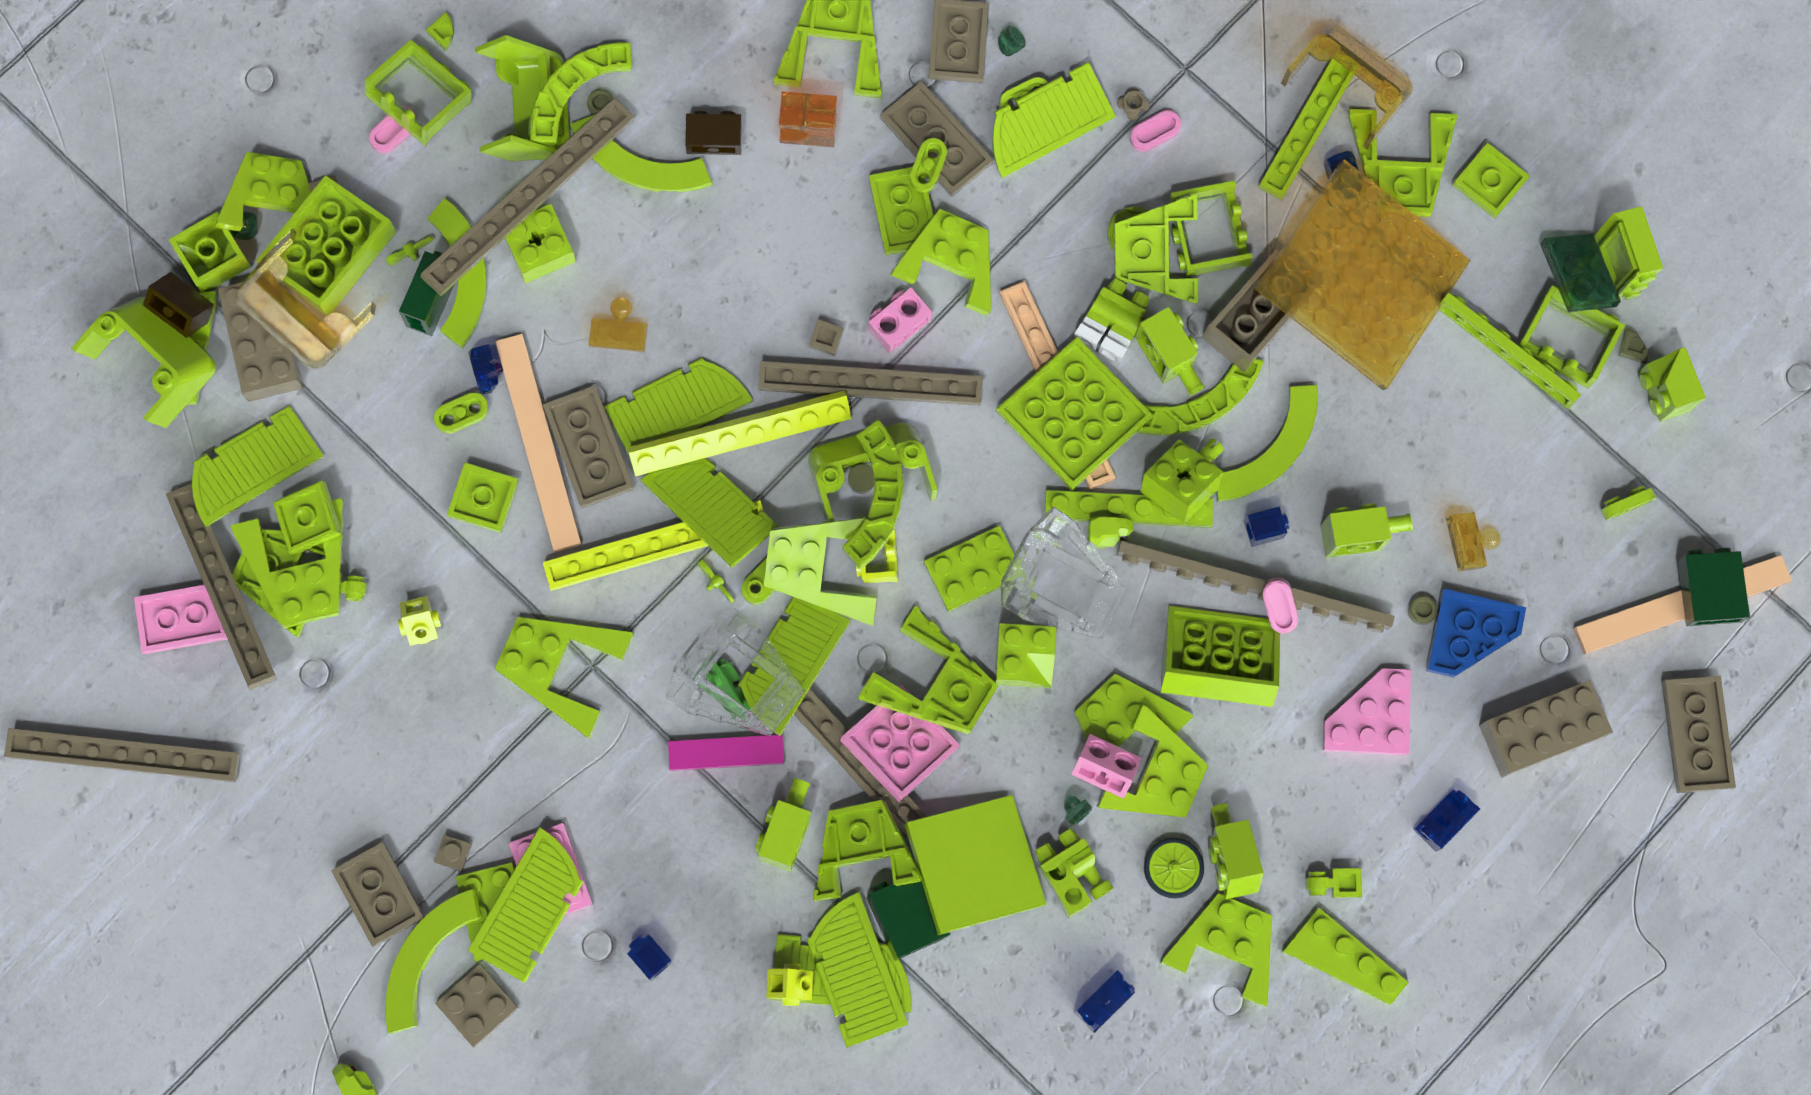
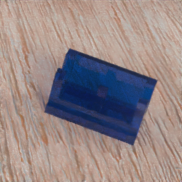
[1413,789,1480,852]
[1074,970,1135,1033]

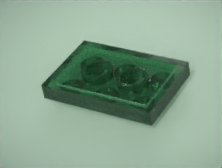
[1540,234,1621,312]

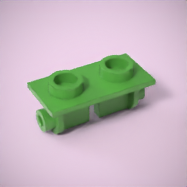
[704,658,751,720]

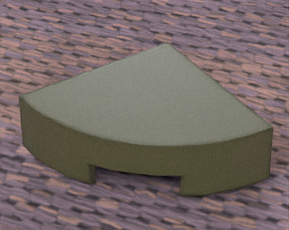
[1618,328,1648,364]

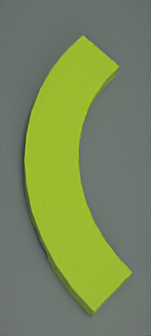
[528,42,632,145]
[570,115,712,192]
[427,198,487,349]
[1137,359,1264,436]
[1216,385,1318,502]
[842,419,903,570]
[385,889,481,1034]

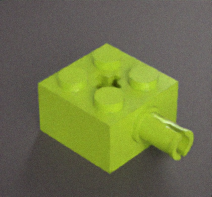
[505,204,576,284]
[1135,307,1205,396]
[1140,438,1224,524]
[1321,503,1413,558]
[755,778,811,872]
[1208,803,1264,899]

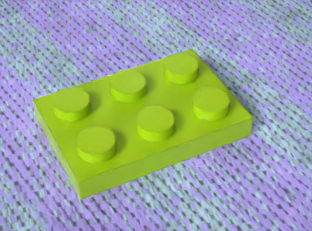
[868,167,933,256]
[924,525,1024,613]
[456,862,515,962]

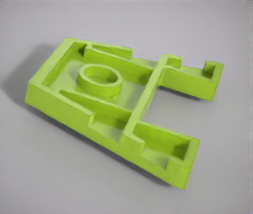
[215,152,311,231]
[1114,195,1198,303]
[890,209,991,316]
[232,529,344,638]
[1074,674,1194,747]
[1096,705,1209,818]
[813,800,922,902]
[1160,893,1272,1007]

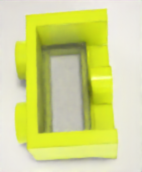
[856,528,899,584]

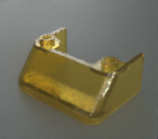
[1281,25,1413,150]
[237,228,376,369]

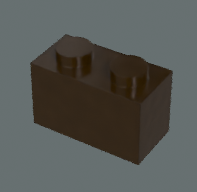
[685,110,742,155]
[143,272,214,338]

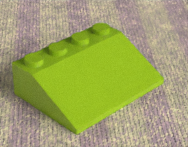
[256,175,397,317]
[1160,606,1280,707]

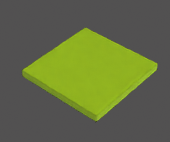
[996,337,1154,491]
[904,795,1047,935]

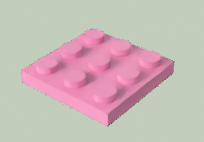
[840,684,960,802]

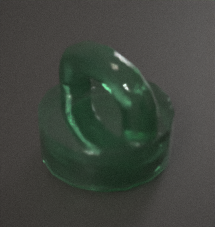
[998,25,1026,56]
[230,212,258,240]
[1064,796,1093,826]

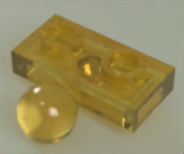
[589,297,648,353]
[1446,512,1501,572]

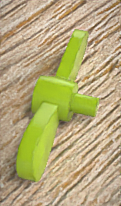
[386,236,434,266]
[697,560,735,604]

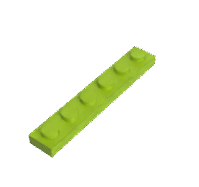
[1258,51,1360,201]
[1437,293,1581,409]
[1044,490,1213,528]

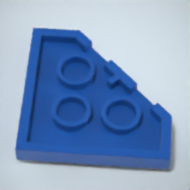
[1426,589,1526,678]

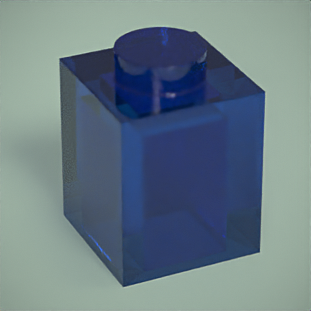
[1243,506,1290,547]
[627,935,673,981]

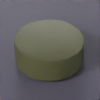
[587,90,614,115]
[848,464,874,494]
[1408,596,1438,625]

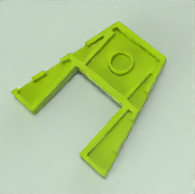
[773,0,882,99]
[1348,109,1458,217]
[230,498,344,629]
[764,516,877,625]
[858,605,998,735]
[495,617,634,739]

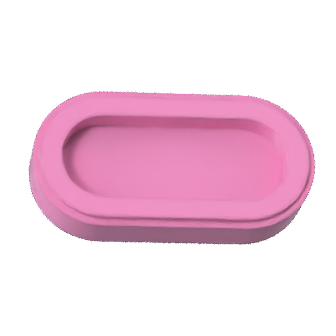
[369,106,418,153]
[1130,110,1181,152]
[1263,578,1298,633]

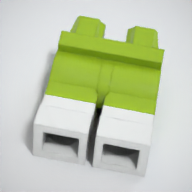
[1073,278,1150,364]

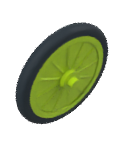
[1144,838,1204,899]

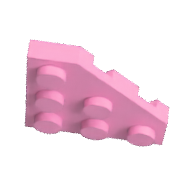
[1323,668,1411,755]

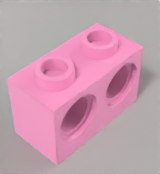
[868,288,932,354]
[1071,734,1142,799]

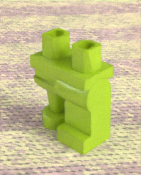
[1035,828,1114,919]

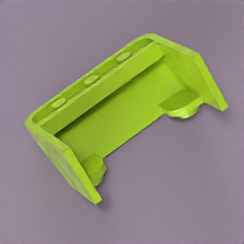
[475,35,569,162]
[71,297,216,428]
[808,422,938,521]

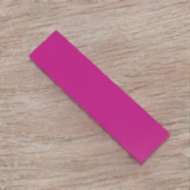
[668,735,784,771]

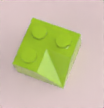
[168,212,251,293]
[1639,347,1706,422]
[995,623,1056,688]

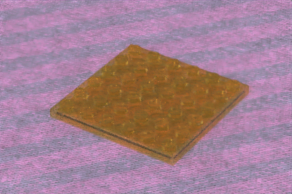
[1255,159,1471,390]

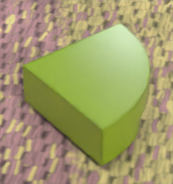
[426,12,454,51]

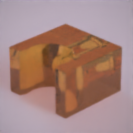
[779,92,837,147]

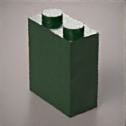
[399,251,454,336]
[1678,548,1750,627]
[866,881,951,961]

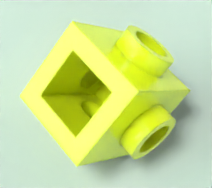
[398,596,441,645]
[766,964,813,1006]

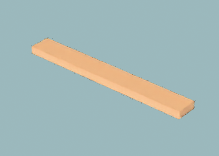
[999,281,1116,490]
[495,334,581,553]
[1574,555,1792,655]

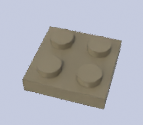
[435,964,519,1048]

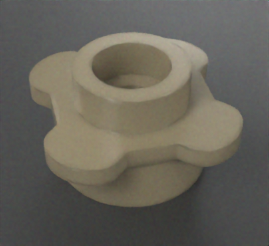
[1117,88,1150,120]

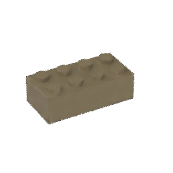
[1202,249,1319,372]
[218,275,303,402]
[1479,680,1613,778]

